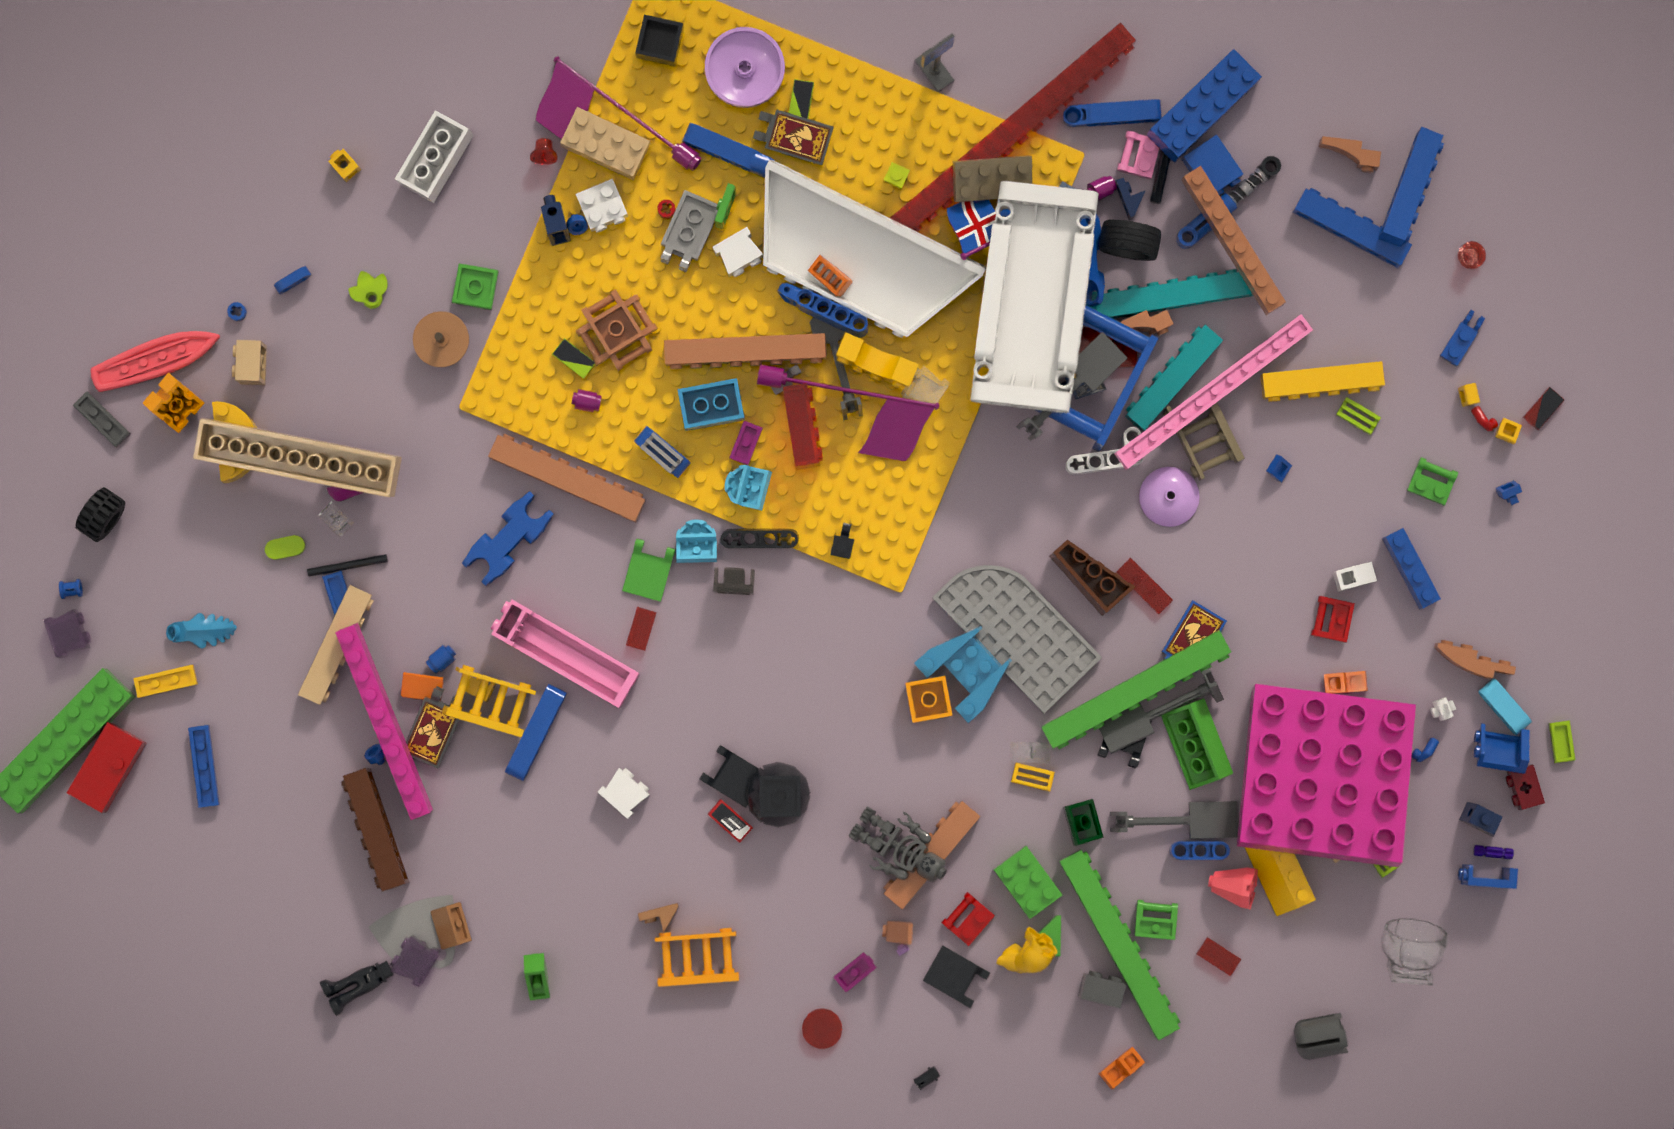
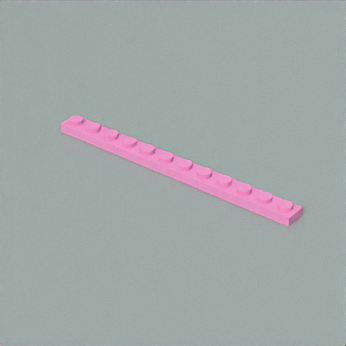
[1114,314,1313,470]

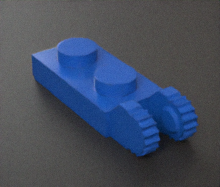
[1440,310,1485,367]

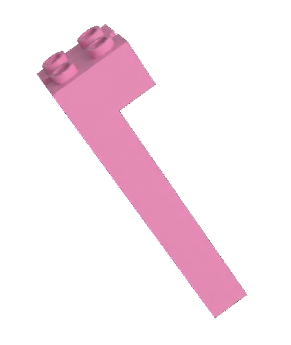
[491,599,640,708]

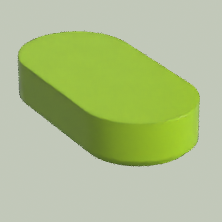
[265,535,306,560]

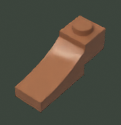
[1319,136,1381,173]
[1120,310,1173,336]

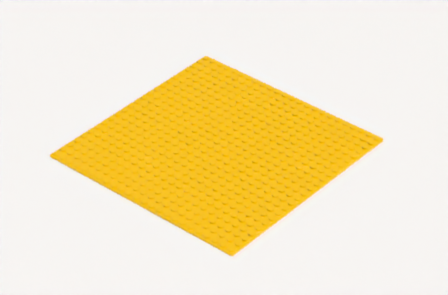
[459,0,1084,593]

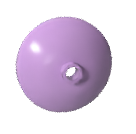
[1139,467,1199,527]

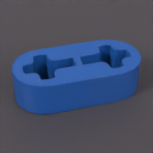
[274,266,311,294]

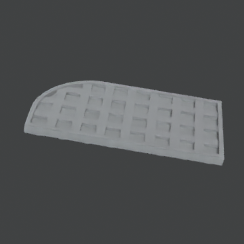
[932,565,1102,713]

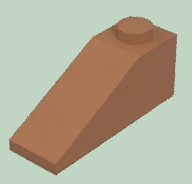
[882,921,913,945]

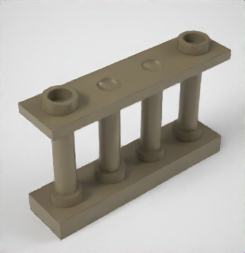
[1163,402,1245,481]

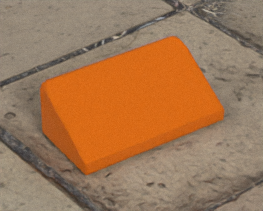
[401,672,444,701]

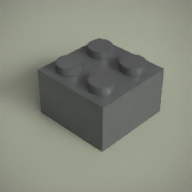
[1078,970,1126,1008]

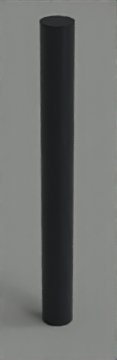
[307,554,388,577]

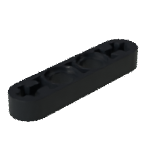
[720,529,799,548]

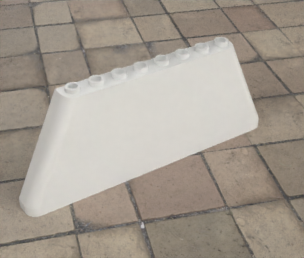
[763,160,986,338]

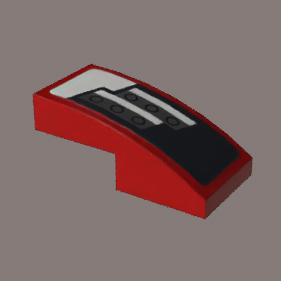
[708,799,753,843]

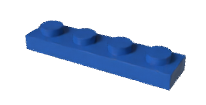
[188,725,220,808]

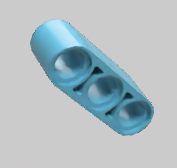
[1478,678,1532,736]

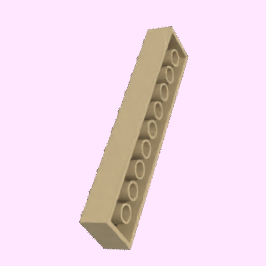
[193,419,402,497]

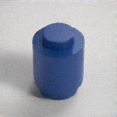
[426,645,456,674]

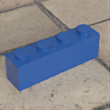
[1382,528,1441,610]

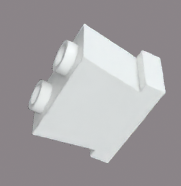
[712,227,763,277]
[598,768,650,819]

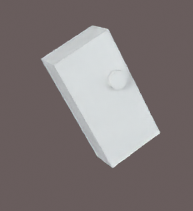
[395,110,474,203]

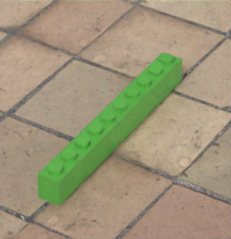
[1041,630,1231,749]
[1059,850,1180,1040]

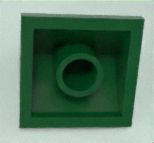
[1063,799,1104,846]

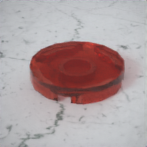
[802,1008,842,1049]

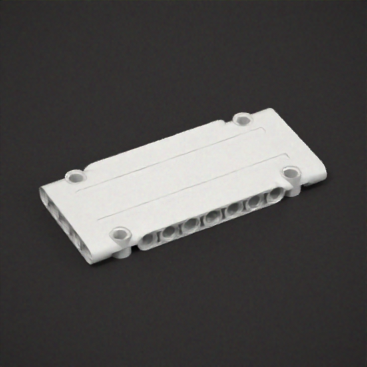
[970,181,1099,413]

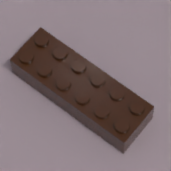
[341,768,410,892]

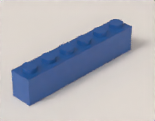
[1378,126,1444,247]
[1293,188,1412,268]

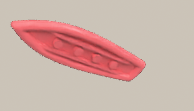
[90,331,220,392]

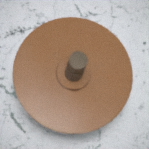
[413,311,469,367]

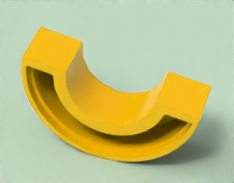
[836,332,919,389]
[212,401,257,483]

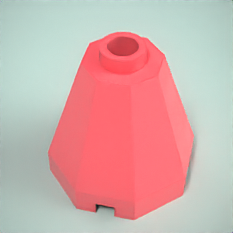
[1208,867,1258,909]

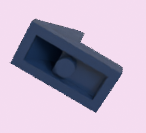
[1115,177,1145,220]

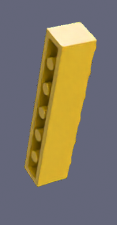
[1260,361,1385,402]

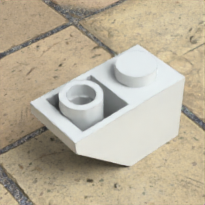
[1332,562,1377,592]

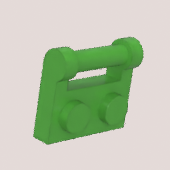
[1407,457,1458,506]
[1134,900,1178,940]

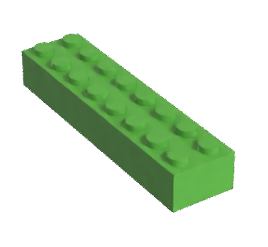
[0,668,136,813]

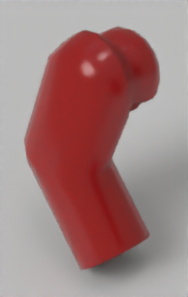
[1471,406,1498,431]

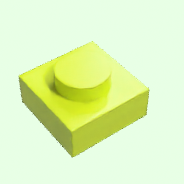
[883,162,910,190]

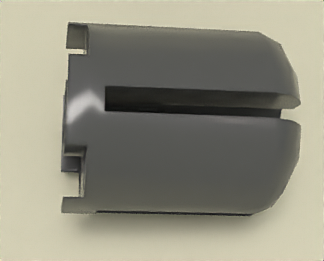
[1294,1013,1348,1060]

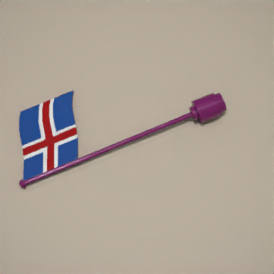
[947,176,1117,260]

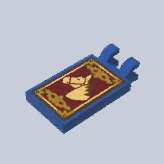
[1161,600,1227,682]

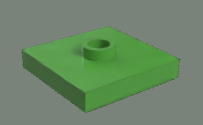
[715,183,736,229]
[452,263,499,310]

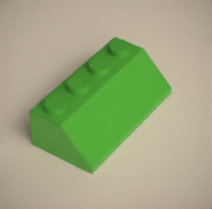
[1161,698,1234,790]

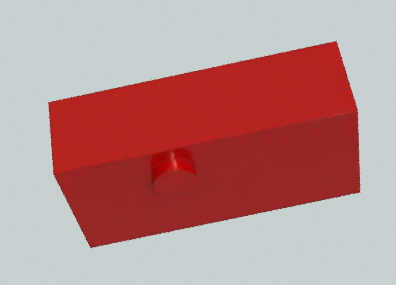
[67,722,147,813]

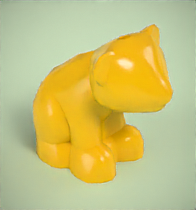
[996,927,1058,974]

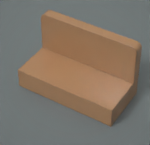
[431,902,472,950]

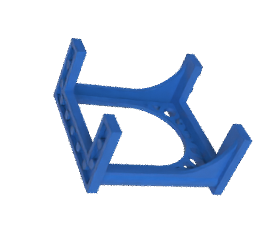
[1036,305,1159,452]

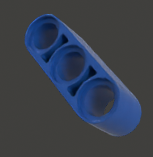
[634,426,691,478]
[1169,841,1230,860]

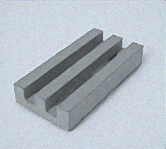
[640,432,684,474]

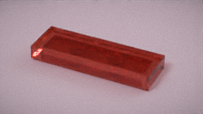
[1116,557,1173,615]

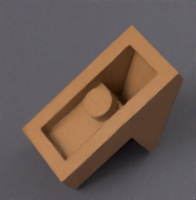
[638,903,679,932]

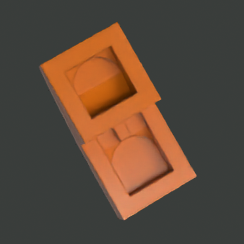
[1324,671,1368,694]
[1098,1047,1145,1089]

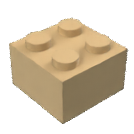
[232,340,267,385]

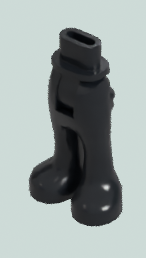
[320,961,394,1016]

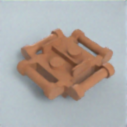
[576,289,658,371]

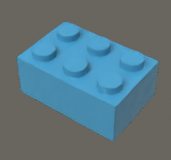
[677,378,745,431]

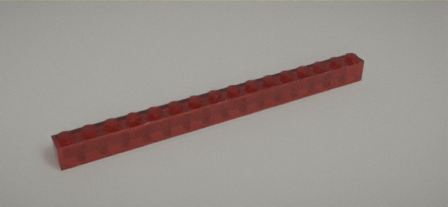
[890,22,1136,232]

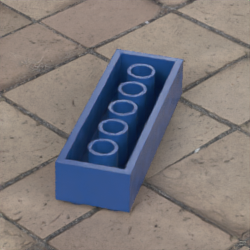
[1147,49,1262,163]

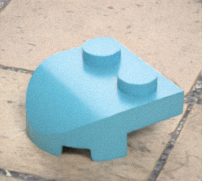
[725,465,772,511]
[676,520,717,563]

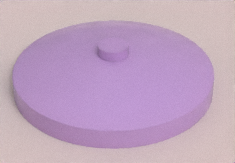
[705,27,785,108]

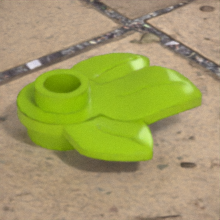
[348,271,388,309]

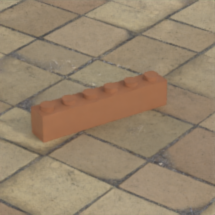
[883,801,981,909]

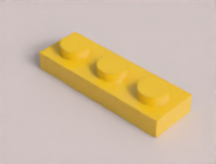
[133,665,198,698]

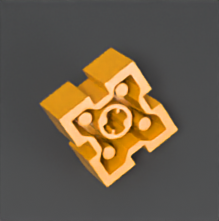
[143,372,205,433]

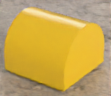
[1458,383,1481,407]
[1495,418,1522,445]

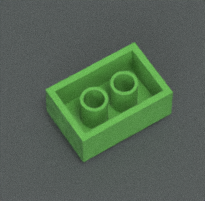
[993,846,1062,919]

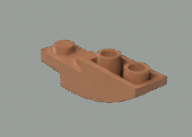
[1434,640,1516,679]

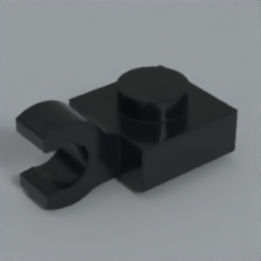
[830,523,854,559]

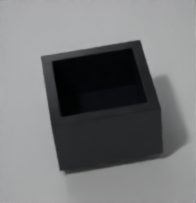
[635,15,684,67]

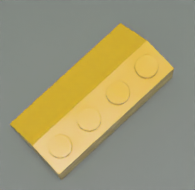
[1244,847,1316,916]

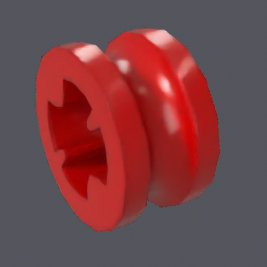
[657,199,676,219]

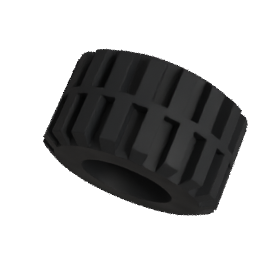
[75,487,125,542]

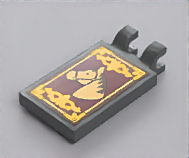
[753,109,834,165]
[406,686,460,769]

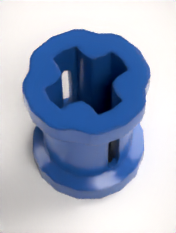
[59,579,83,599]

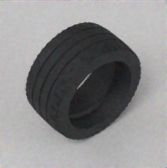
[1099,219,1161,261]

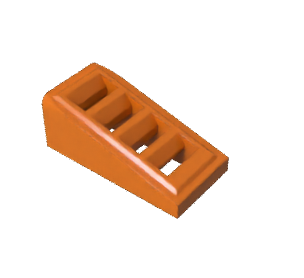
[807,255,853,296]

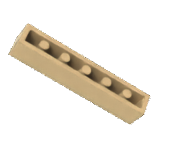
[298,585,374,705]

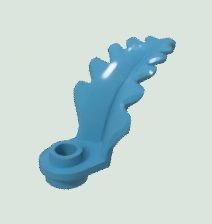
[166,613,237,649]

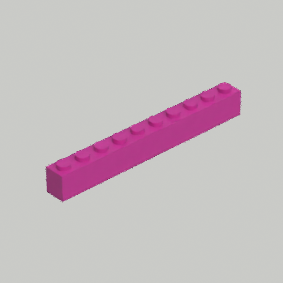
[335,623,433,820]

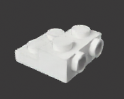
[576,179,628,233]

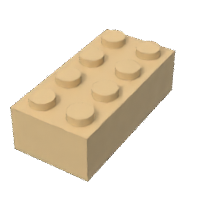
[560,107,650,181]

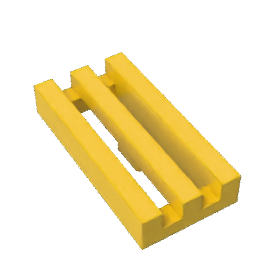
[1011,763,1055,792]

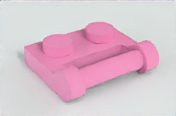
[1117,131,1159,179]

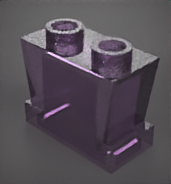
[43,609,91,658]
[390,935,441,988]

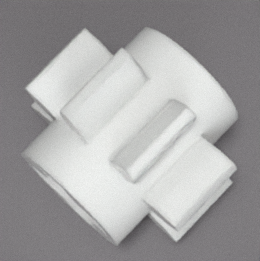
[1430,697,1456,721]

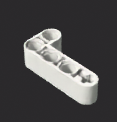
[1065,427,1144,475]

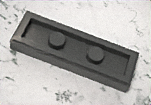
[73,391,131,448]

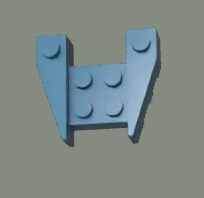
[914,626,1012,723]

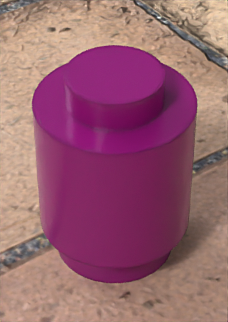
[571,389,602,412]

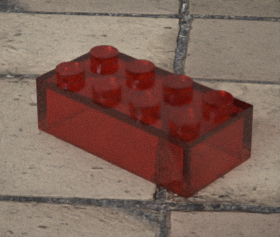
[783,383,823,470]

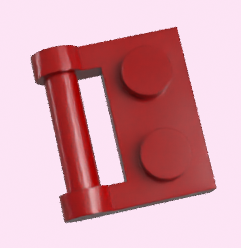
[1311,596,1355,643]
[941,892,995,946]

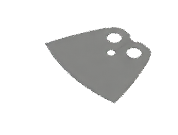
[369,895,455,977]

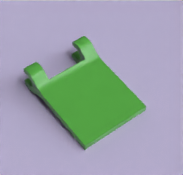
[622,539,676,602]

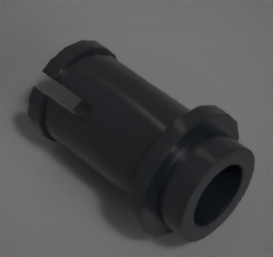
[913,1066,940,1090]

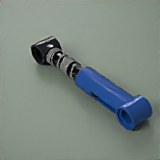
[1176,156,1281,249]

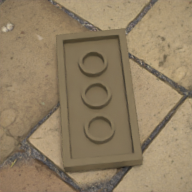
[953,155,1032,202]

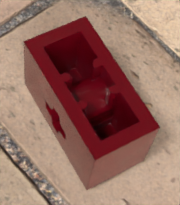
[1505,764,1545,810]

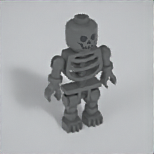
[848,806,947,882]

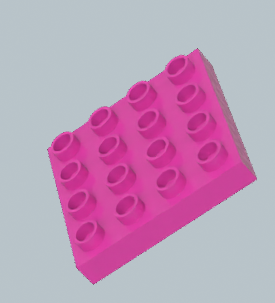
[1237,684,1416,867]

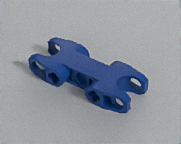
[1080,214,1105,307]
[462,491,554,586]

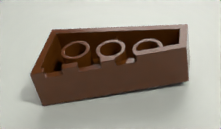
[1049,540,1136,616]

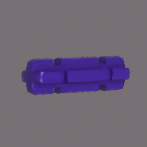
[1473,845,1514,859]

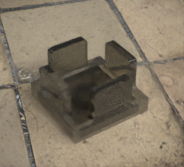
[713,567,755,595]

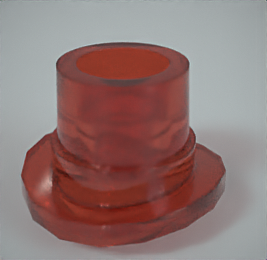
[530,138,558,165]
[1458,241,1486,269]

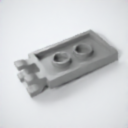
[660,190,718,272]

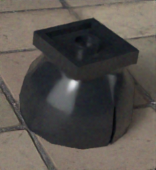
[745,762,811,828]

